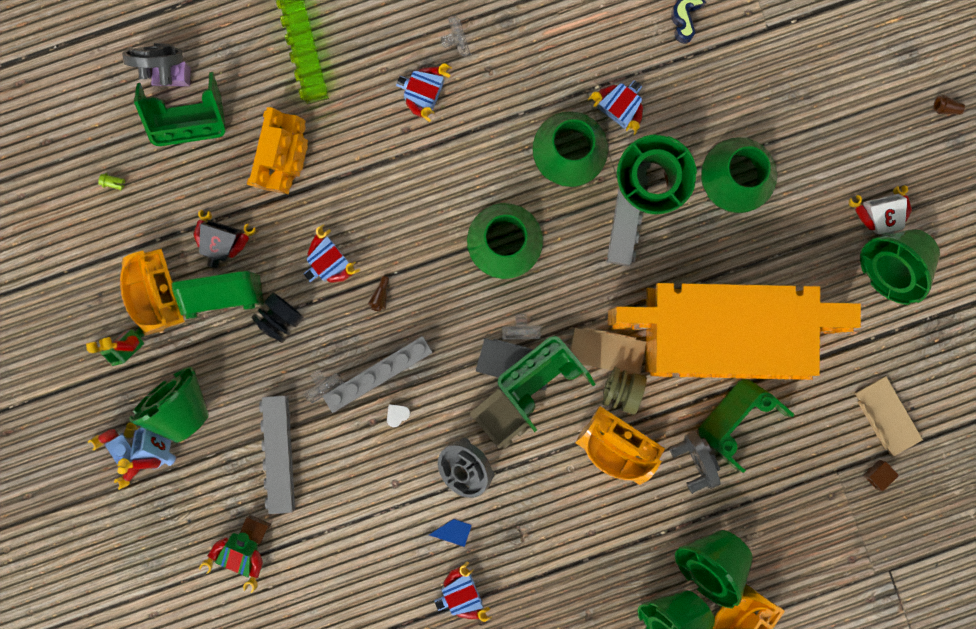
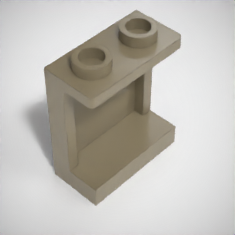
[469,388,528,449]

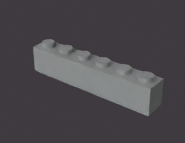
[606,163,651,266]
[322,336,433,413]
[259,395,295,514]

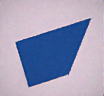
[429,519,472,547]

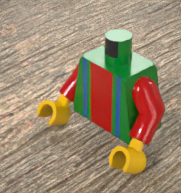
[86,326,144,366]
[199,533,263,593]

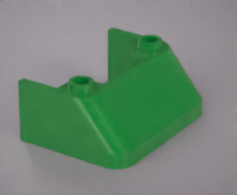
[134,72,225,146]
[171,271,264,319]
[498,336,596,432]
[697,379,795,473]

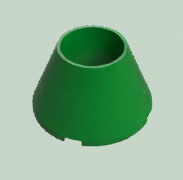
[533,111,608,187]
[617,134,697,215]
[701,137,777,213]
[467,203,543,279]
[860,229,940,305]
[129,367,209,443]
[675,530,753,609]
[637,590,715,629]

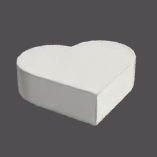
[387,404,410,427]

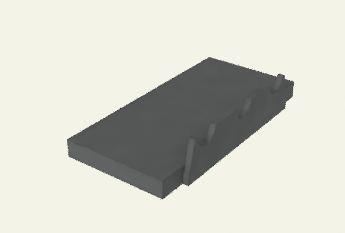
[476,338,548,391]

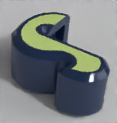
[671,0,706,44]

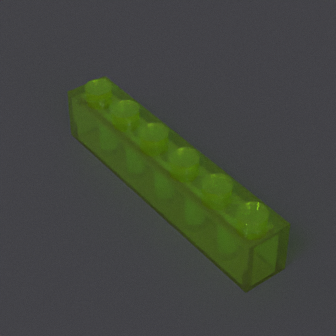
[276,0,329,105]

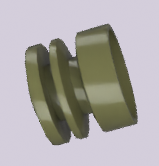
[602,367,647,415]

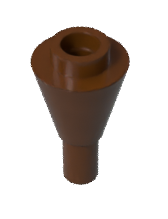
[368,276,389,312]

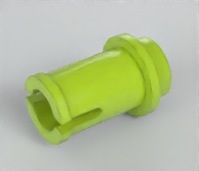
[98,173,125,191]

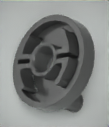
[122,43,183,85]
[669,431,721,494]
[438,438,495,498]

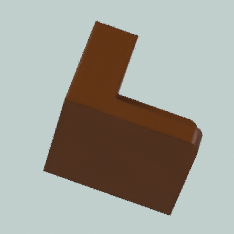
[863,460,899,492]
[240,515,271,544]

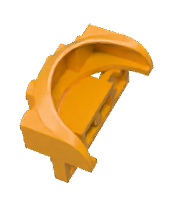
[247,107,308,194]
[120,248,185,336]
[575,406,665,485]
[713,584,785,629]

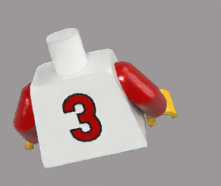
[848,185,912,236]

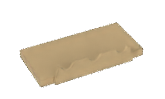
[570,328,646,375]
[855,376,923,457]

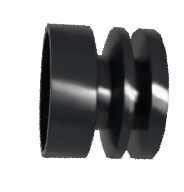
[251,292,304,343]

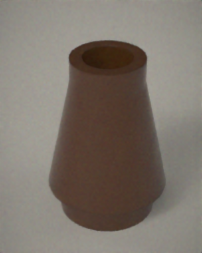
[933,95,965,115]

